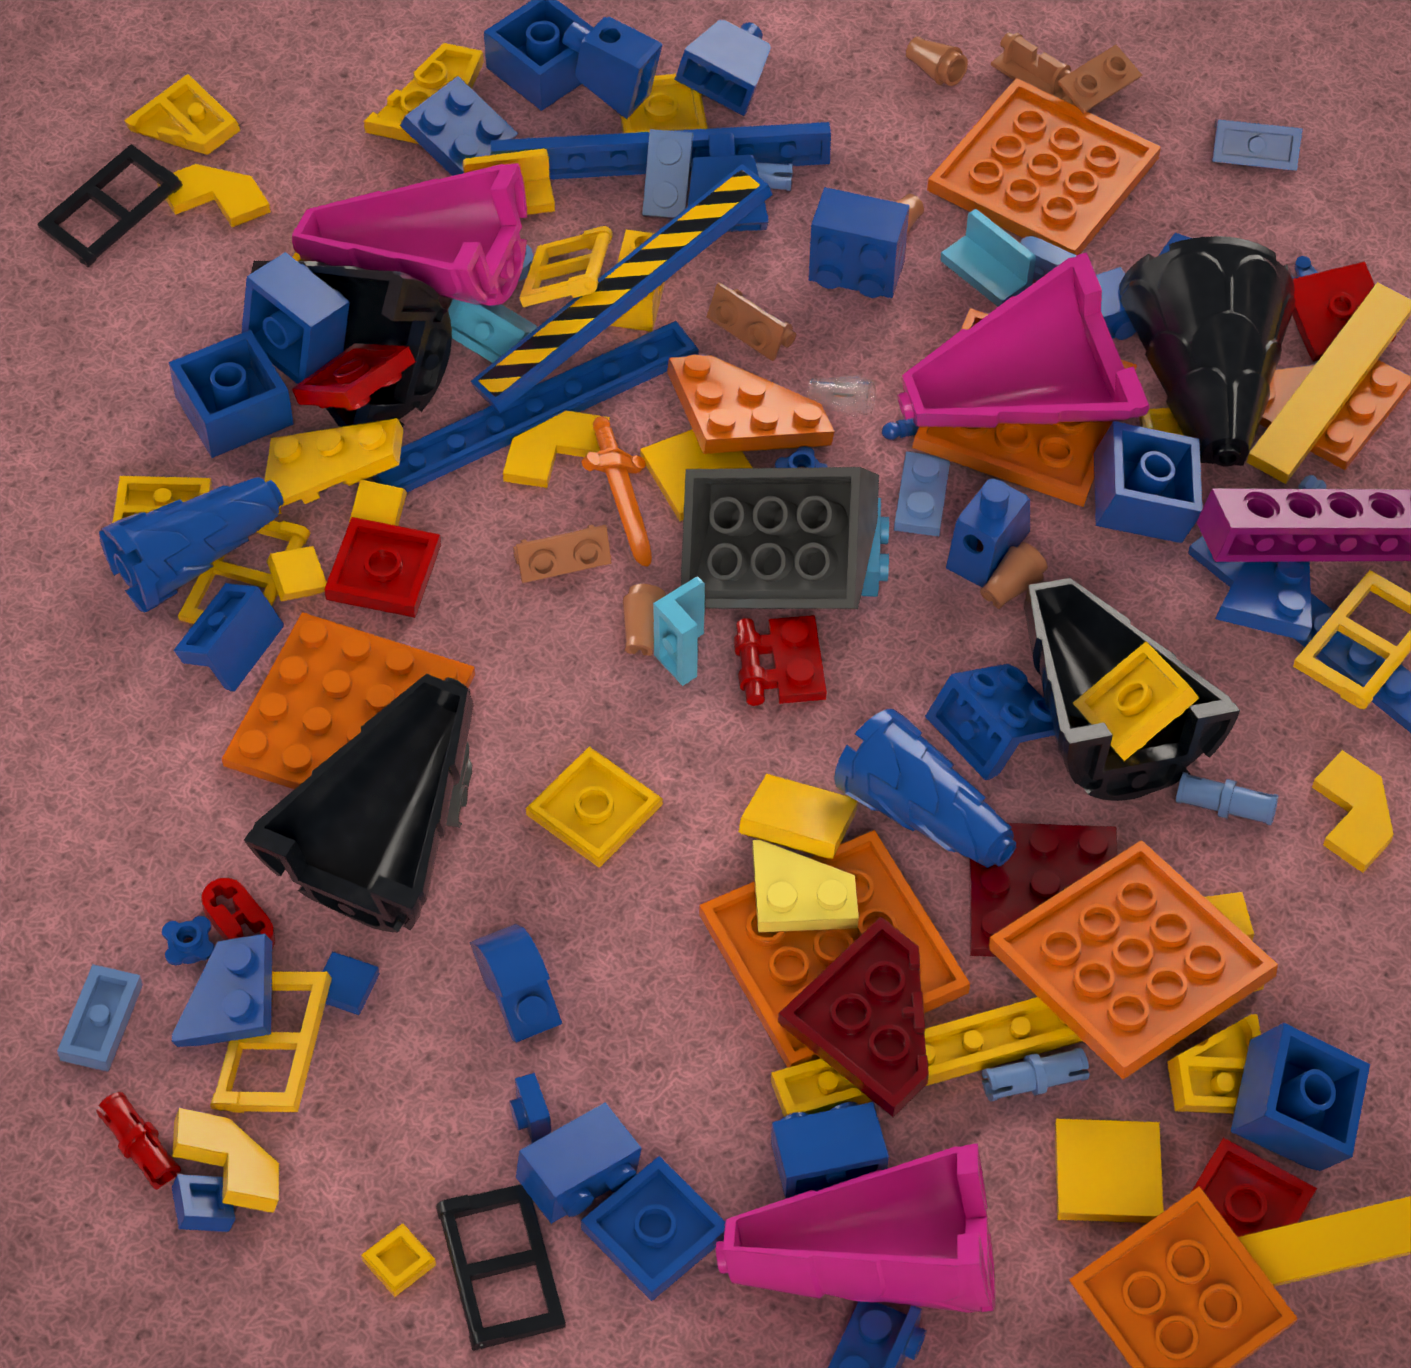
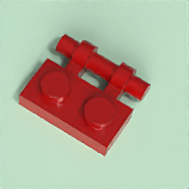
[733,615,827,706]

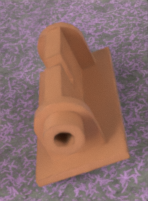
[991,32,1071,99]
[1057,44,1142,114]
[706,282,796,361]
[513,524,612,583]

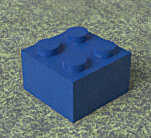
[484,0,594,111]
[809,187,910,298]
[241,252,350,384]
[168,329,294,458]
[1094,421,1203,543]
[1230,1023,1370,1171]

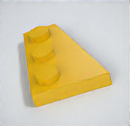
[364,43,484,144]
[264,418,404,514]

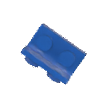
[828,1301,927,1368]

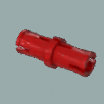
[96,1092,181,1190]

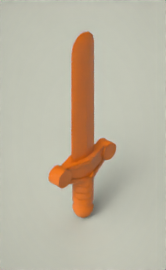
[581,416,652,567]

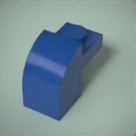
[470,924,563,1043]

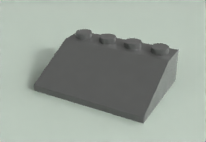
[681,467,879,609]

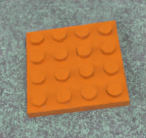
[927,78,1161,256]
[912,308,1137,507]
[222,612,475,789]
[699,830,970,1068]
[989,840,1278,1080]

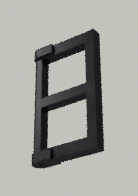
[37,144,183,267]
[436,1184,566,1351]

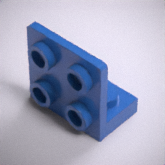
[925,664,1055,780]

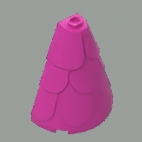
[292,163,527,305]
[897,252,1149,428]
[716,1143,996,1313]

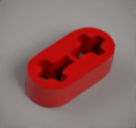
[201,878,275,949]

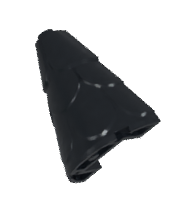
[1119,236,1295,467]
[244,261,452,427]
[1024,578,1240,801]
[244,674,474,933]

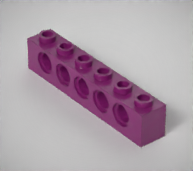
[1197,488,1411,562]

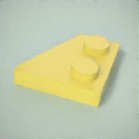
[752,840,859,932]

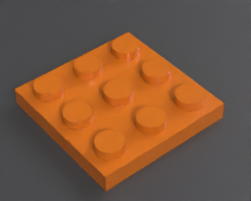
[1069,1186,1298,1368]

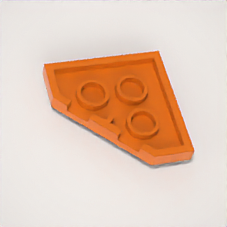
[667,355,835,454]
[1260,360,1411,470]

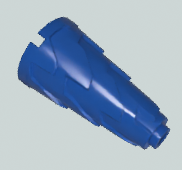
[99,477,284,612]
[834,709,1016,868]

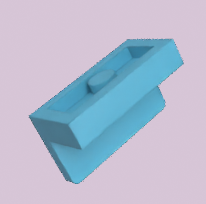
[940,209,1036,306]
[448,299,538,363]
[653,577,705,686]

